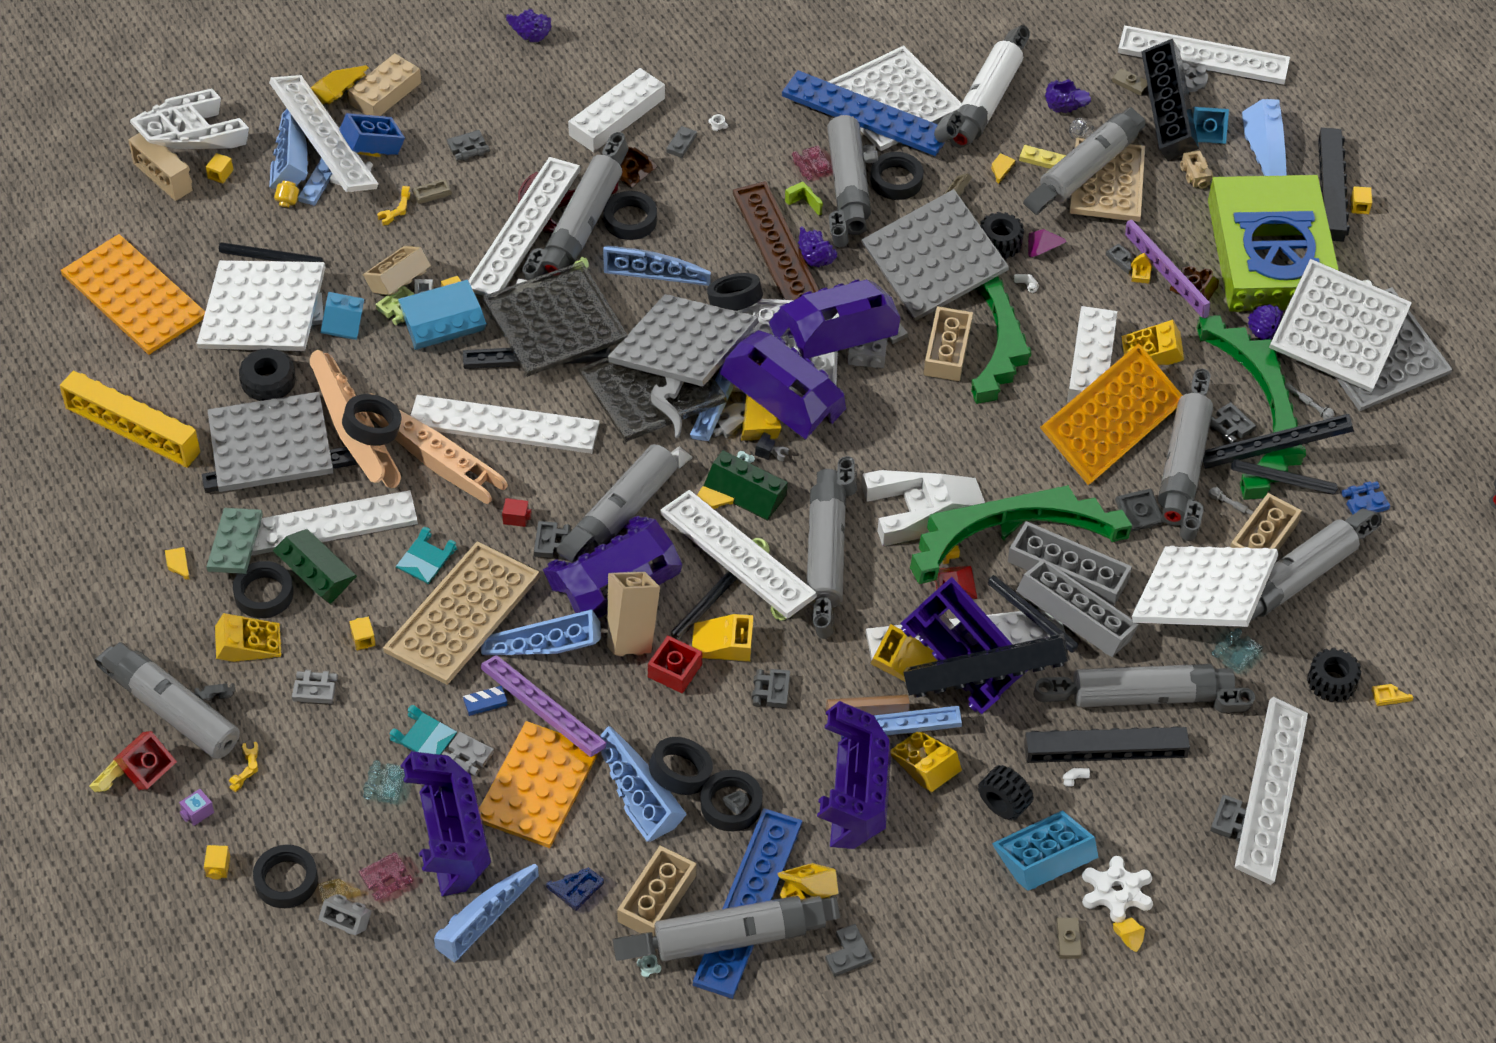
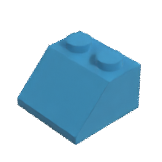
[1192,107,1229,144]
[320,292,364,340]

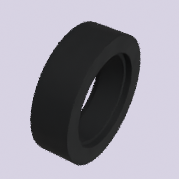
[870,152,923,200]
[604,191,657,240]
[707,273,763,311]
[342,394,402,446]
[233,561,294,619]
[649,737,713,795]
[701,770,762,832]
[253,845,318,909]

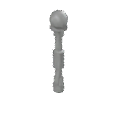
[1285,382,1334,420]
[1208,487,1254,515]

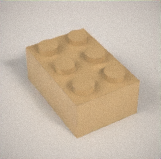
[363,246,431,295]

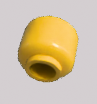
[274,181,299,208]

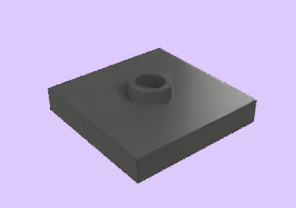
[1115,488,1164,532]

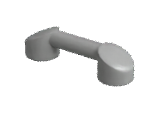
[863,144,878,163]

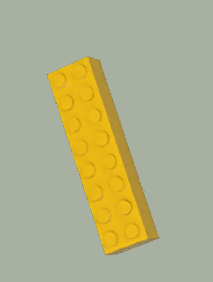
[59,370,201,468]

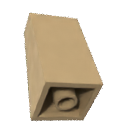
[607,572,660,656]

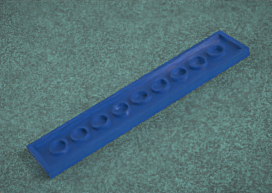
[782,70,945,156]
[693,808,802,999]

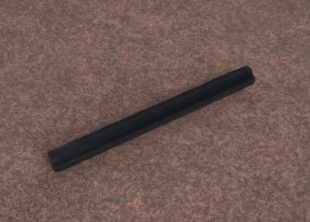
[219,242,323,262]
[1231,460,1338,494]
[671,571,737,640]
[988,575,1079,653]

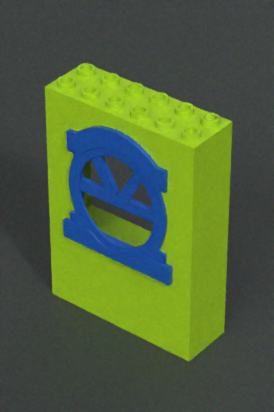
[1208,175,1339,312]

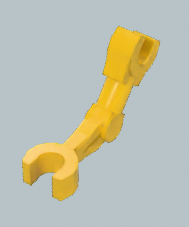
[377,186,411,226]
[229,742,259,792]

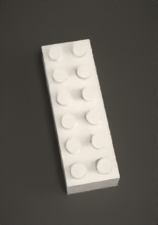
[568,68,665,152]
[1067,306,1117,403]

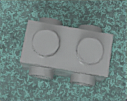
[848,339,887,368]
[318,894,372,935]

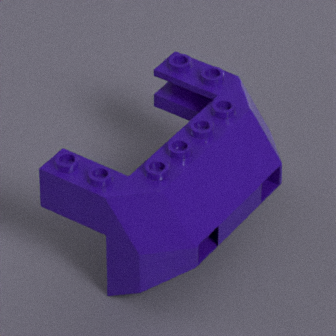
[769,279,900,359]
[720,330,846,440]
[543,516,683,618]
[900,577,1028,714]
[817,701,891,849]
[401,751,491,896]

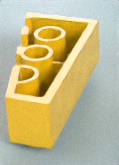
[741,363,781,441]

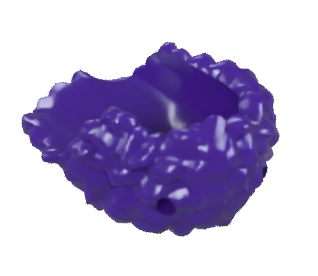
[506,9,552,42]
[1045,79,1091,113]
[798,226,837,268]
[1248,305,1284,340]

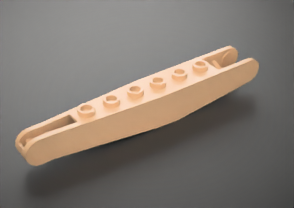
[310,350,401,488]
[366,393,508,504]

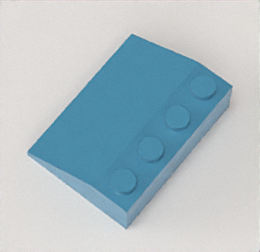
[398,280,486,350]
[992,810,1099,891]

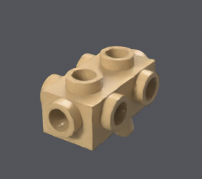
[1180,150,1213,189]

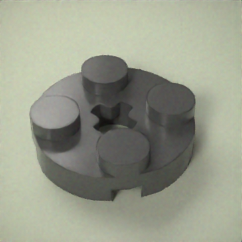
[194,683,236,701]

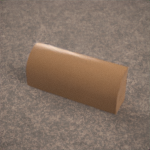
[826,694,910,720]

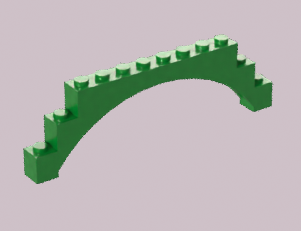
[971,276,1031,404]
[1197,315,1306,500]
[910,485,1132,584]

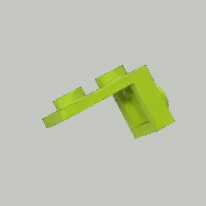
[785,181,823,215]

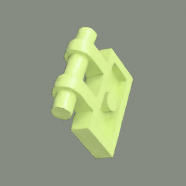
[376,286,414,325]

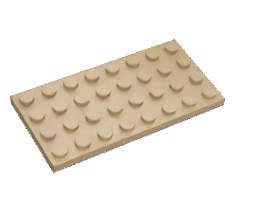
[383,541,541,685]

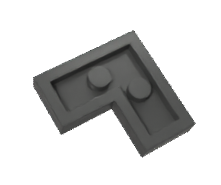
[825,924,873,977]

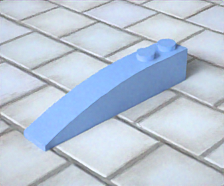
[1242,99,1287,176]
[269,108,308,189]
[603,246,711,286]
[481,610,601,655]
[600,726,687,842]
[434,864,539,963]

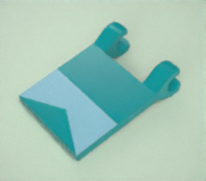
[396,527,457,584]
[390,705,457,755]

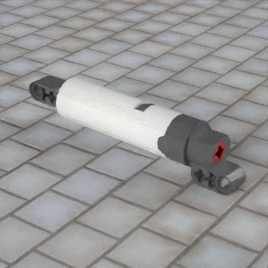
[934,25,1030,148]

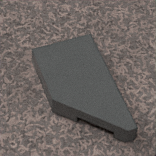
[1106,244,1131,274]
[722,790,749,815]

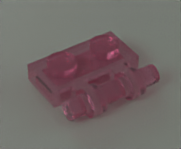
[792,145,833,180]
[359,852,413,901]

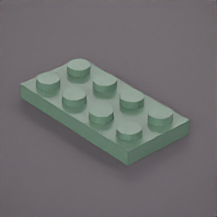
[206,508,263,574]

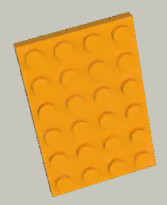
[479,721,599,848]

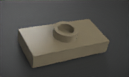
[1112,68,1148,96]
[943,173,972,196]
[412,179,452,204]
[1056,918,1082,959]

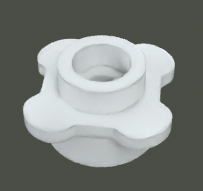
[709,114,728,131]

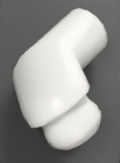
[1014,274,1039,293]
[1063,768,1090,786]

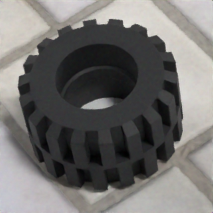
[980,212,1024,259]
[1307,648,1361,702]
[978,765,1034,821]

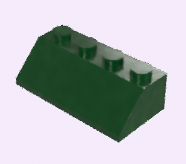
[703,450,788,521]
[272,529,357,604]

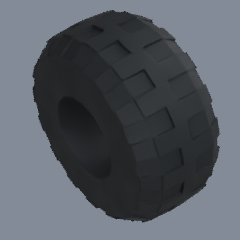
[239,348,296,401]

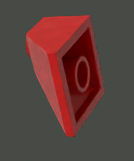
[935,566,977,599]

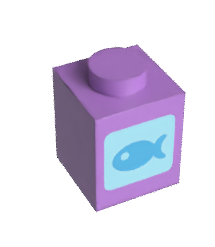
[179,789,214,826]

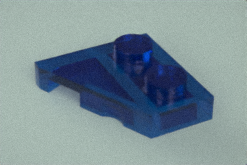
[546,867,604,911]

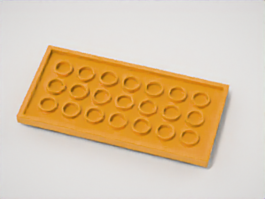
[61,234,205,355]
[1040,343,1183,485]

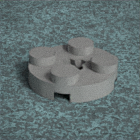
[1183,62,1208,92]

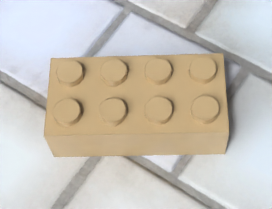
[348,53,421,116]
[128,133,192,201]
[924,306,973,381]
[1230,493,1302,551]
[617,846,696,936]

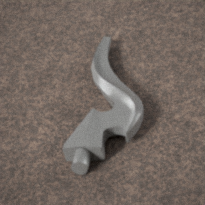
[651,377,684,439]
[712,402,746,438]

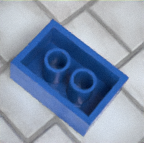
[339,113,405,155]

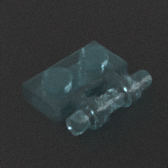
[1212,628,1263,674]
[363,760,405,805]

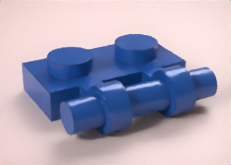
[1342,481,1390,515]

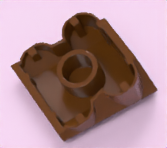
[619,147,657,187]
[1170,266,1219,301]

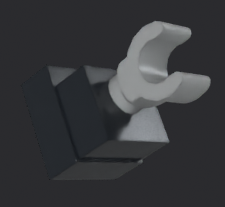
[755,432,789,462]

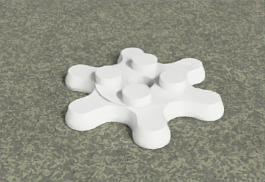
[1082,856,1153,923]

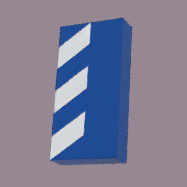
[463,686,507,716]

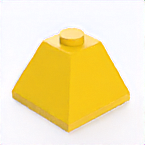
[778,863,839,899]

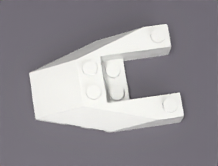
[130,89,249,149]
[862,470,985,546]

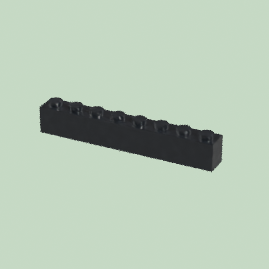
[1318,127,1350,242]
[1024,726,1190,763]

